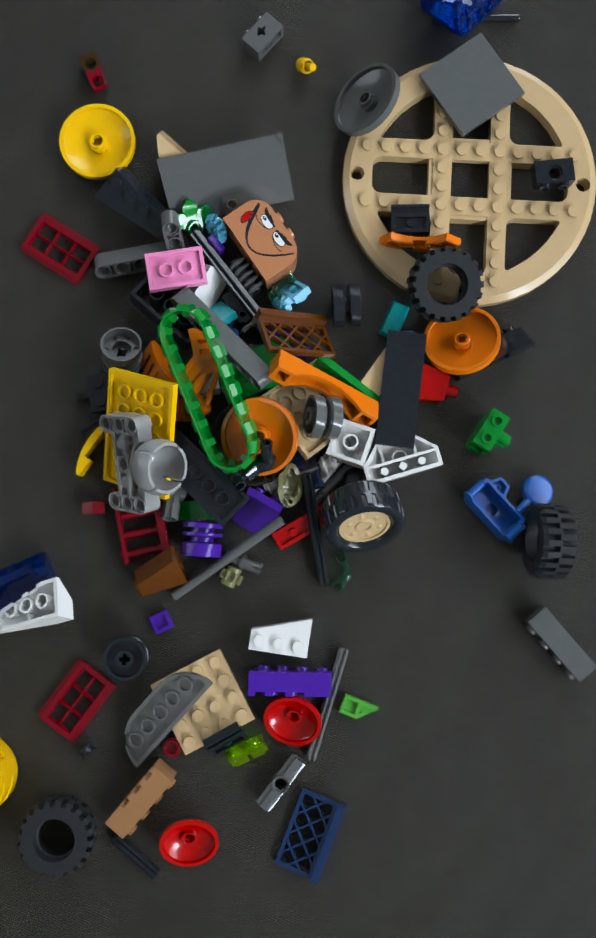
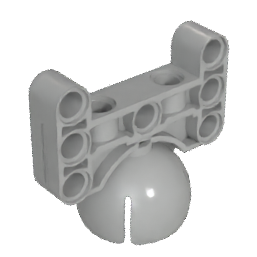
[99,411,187,515]

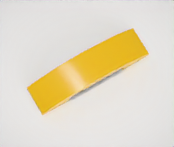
[76,426,105,477]

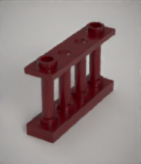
[109,488,171,565]

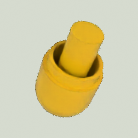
[295,57,316,74]

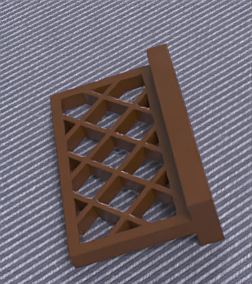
[251,307,336,358]

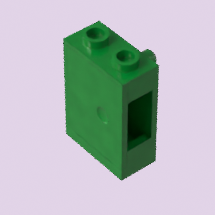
[464,408,511,456]

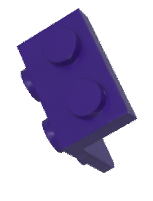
[233,486,284,534]

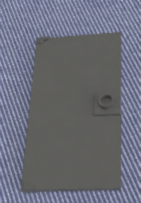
[156,132,294,216]

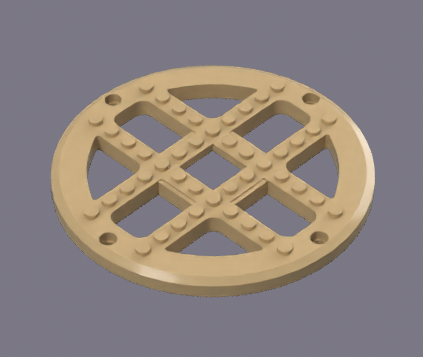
[342,61,596,307]

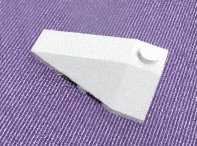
[0,577,74,634]

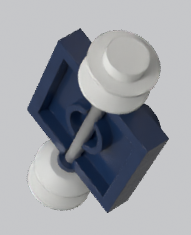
[262,454,339,494]

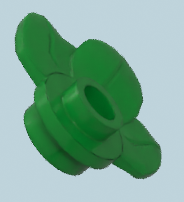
[178,199,210,235]

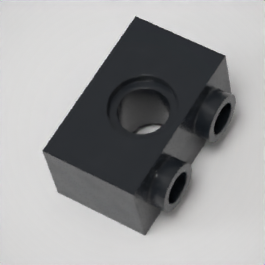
[530,157,576,192]

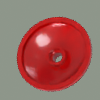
[263,696,322,746]
[159,819,219,867]

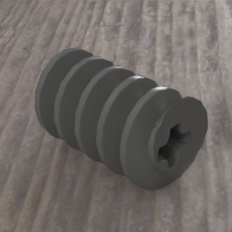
[227,256,263,297]

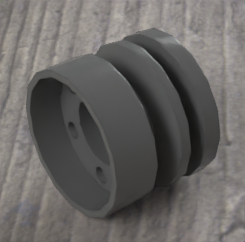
[100,327,142,374]

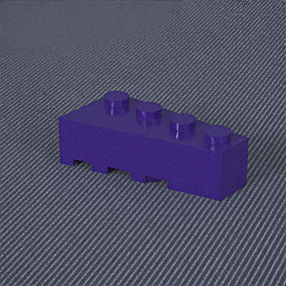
[248,664,332,697]

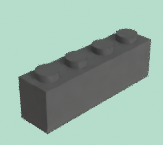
[524,606,596,682]

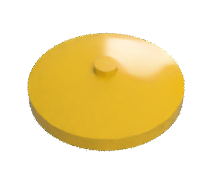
[59,104,136,180]

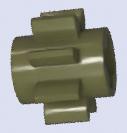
[219,565,243,588]

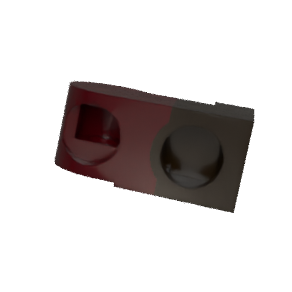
[79,52,109,93]

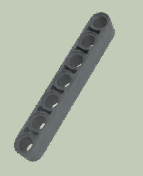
[170,287,272,390]

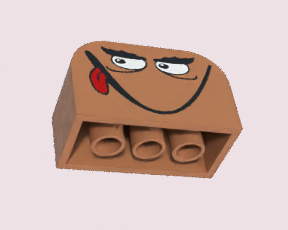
[223,200,297,291]

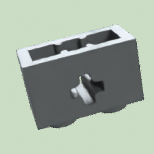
[242,12,284,62]

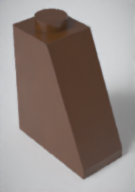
[133,545,187,596]

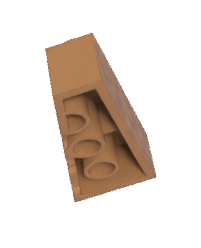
[105,757,177,839]

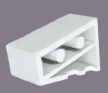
[248,617,313,658]

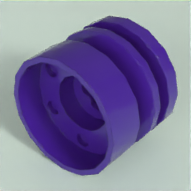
[180,519,223,557]

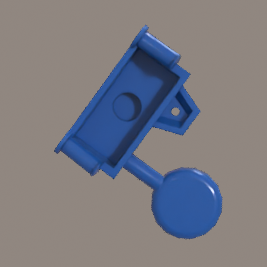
[462,475,553,544]

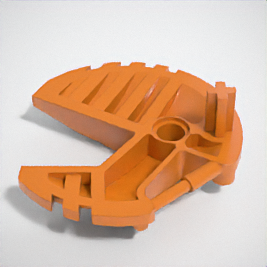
[141,327,220,422]

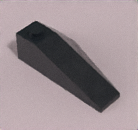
[456,326,535,381]

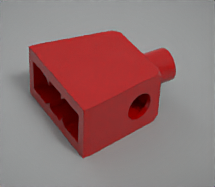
[419,363,459,404]

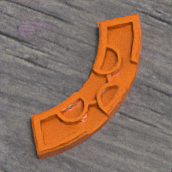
[379,232,461,252]

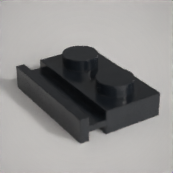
[391,204,430,234]
[202,721,249,757]

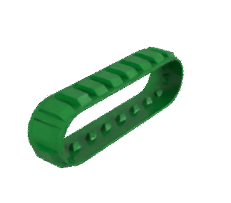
[157,304,260,473]

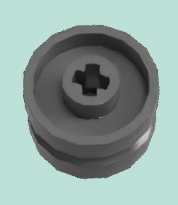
[303,394,344,440]

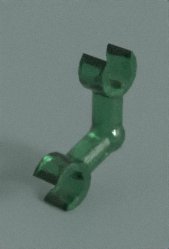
[267,272,297,302]
[332,552,354,593]

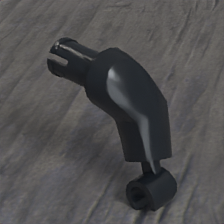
[232,439,276,491]

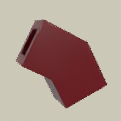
[82,501,105,515]

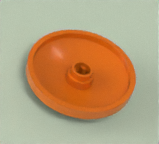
[424,307,501,375]
[221,397,299,476]

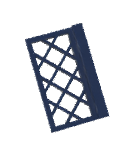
[274,787,347,885]

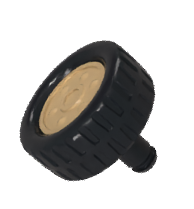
[320,468,405,552]

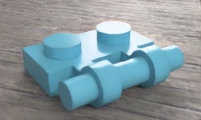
[270,278,311,311]

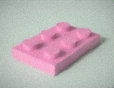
[144,246,208,293]

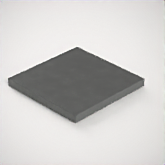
[419,33,525,137]

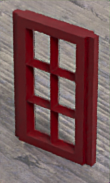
[19,213,101,286]
[37,658,117,743]

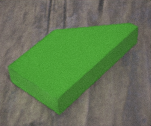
[338,693,379,719]

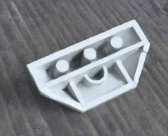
[363,435,443,483]

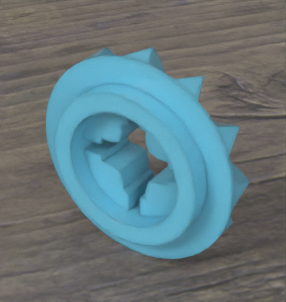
[205,213,227,243]

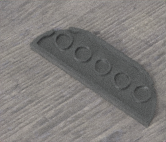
[124,672,213,768]

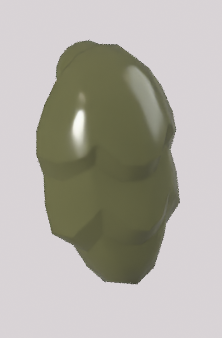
[276,463,303,507]

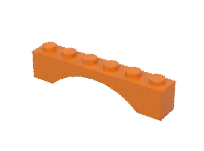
[268,349,379,427]

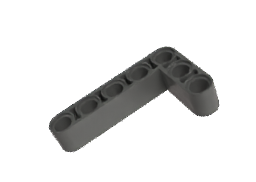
[94,210,186,279]

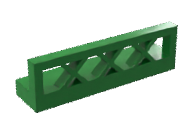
[312,357,380,402]

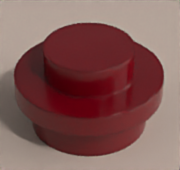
[162,737,182,757]

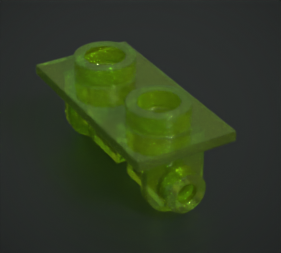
[227,734,268,767]

